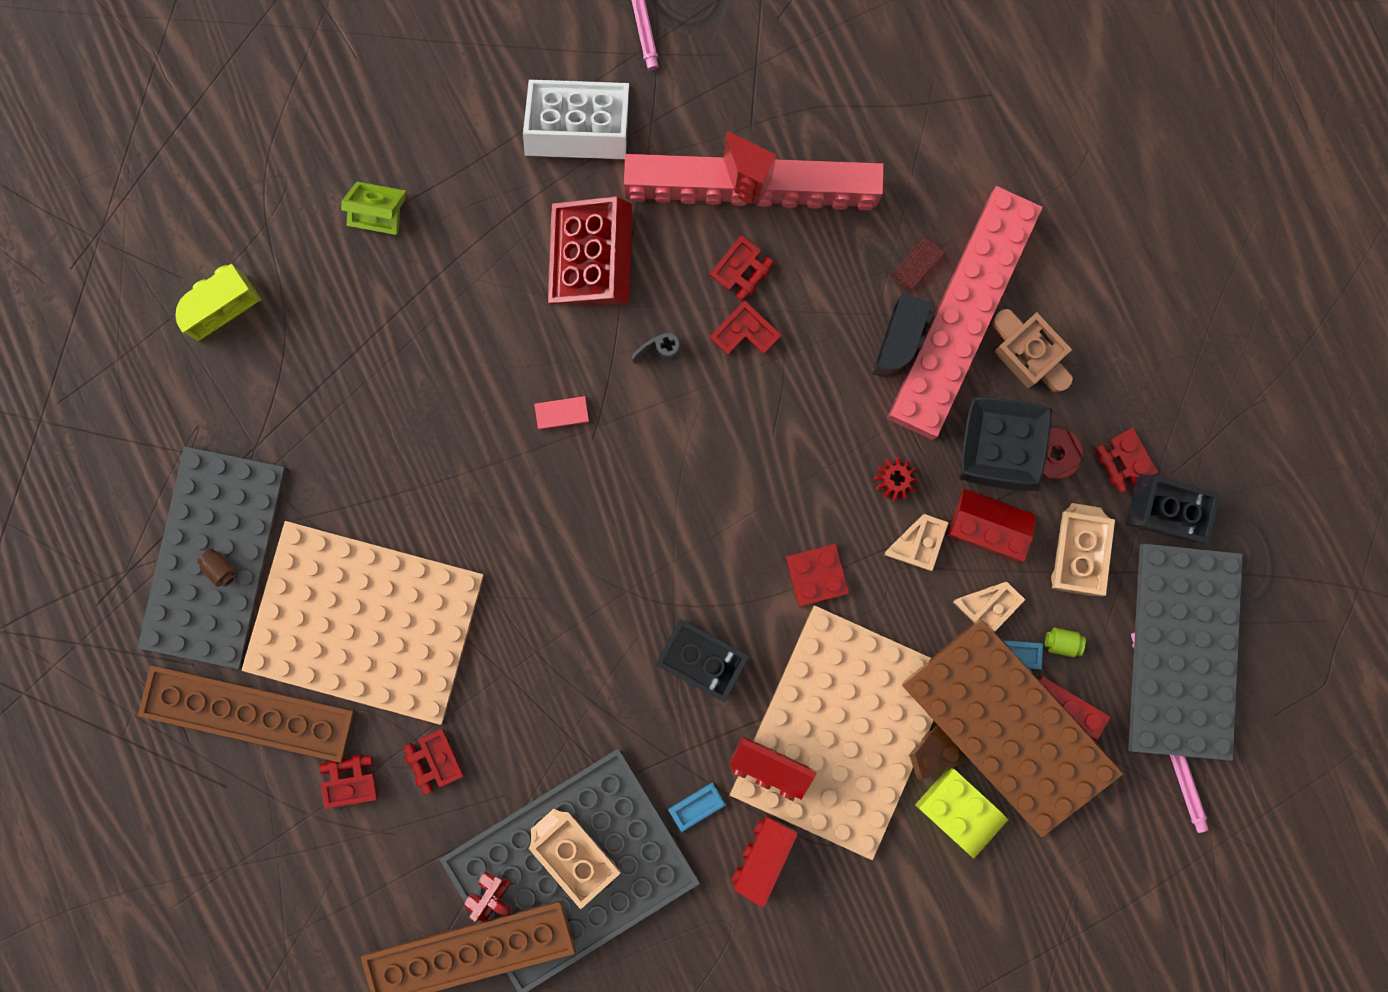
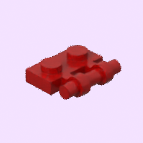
[709,235,774,302]
[1095,428,1158,493]
[403,728,464,794]
[319,754,378,809]

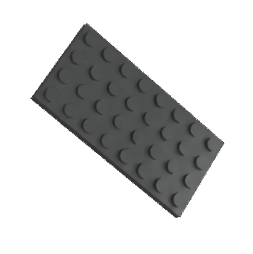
[137,447,286,669]
[1128,544,1243,761]

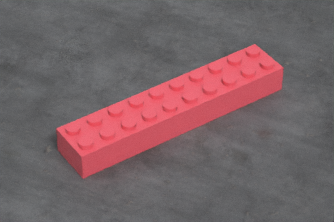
[624,154,883,210]
[887,186,1043,440]

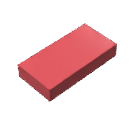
[535,396,589,430]

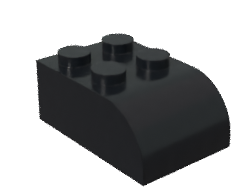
[872,293,933,377]
[1126,475,1220,544]
[655,619,749,703]

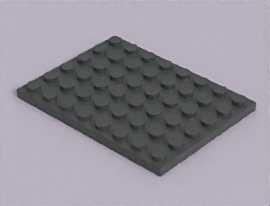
[439,748,700,992]

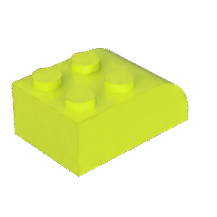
[176,264,262,342]
[915,768,1008,859]

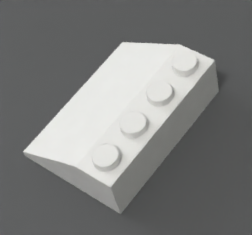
[523,80,629,159]

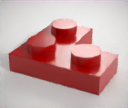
[709,301,782,356]

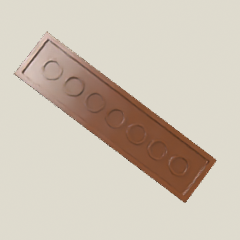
[138,665,355,763]
[361,900,576,992]

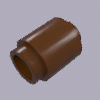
[197,548,237,587]

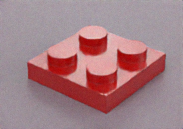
[785,544,849,607]

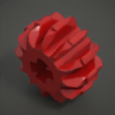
[874,457,918,501]

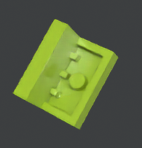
[341,182,406,235]

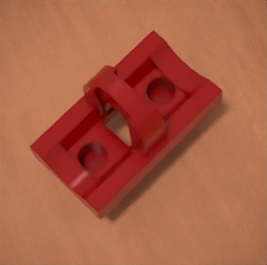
[464,872,512,922]

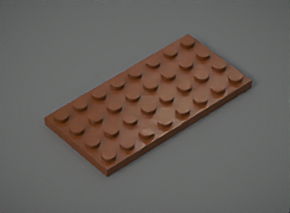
[902,617,1123,838]

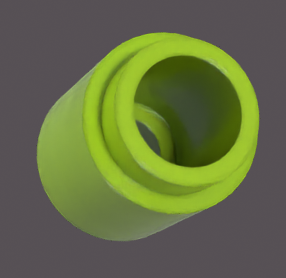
[1045,627,1086,658]

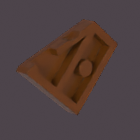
[909,724,964,780]

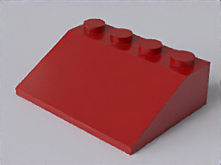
[548,196,632,305]

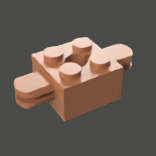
[992,309,1073,393]

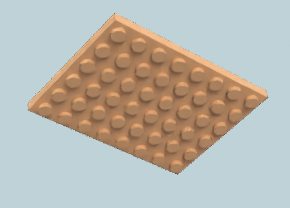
[241,521,484,725]
[730,606,933,860]

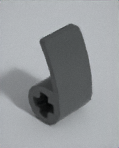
[632,333,679,363]

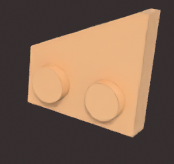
[884,514,948,571]
[952,582,1025,631]

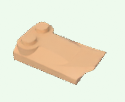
[1051,503,1115,597]
[529,809,621,909]

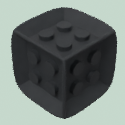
[959,397,1053,492]

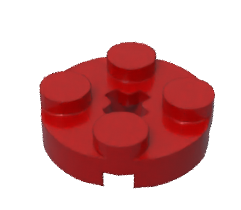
[1043,428,1083,479]

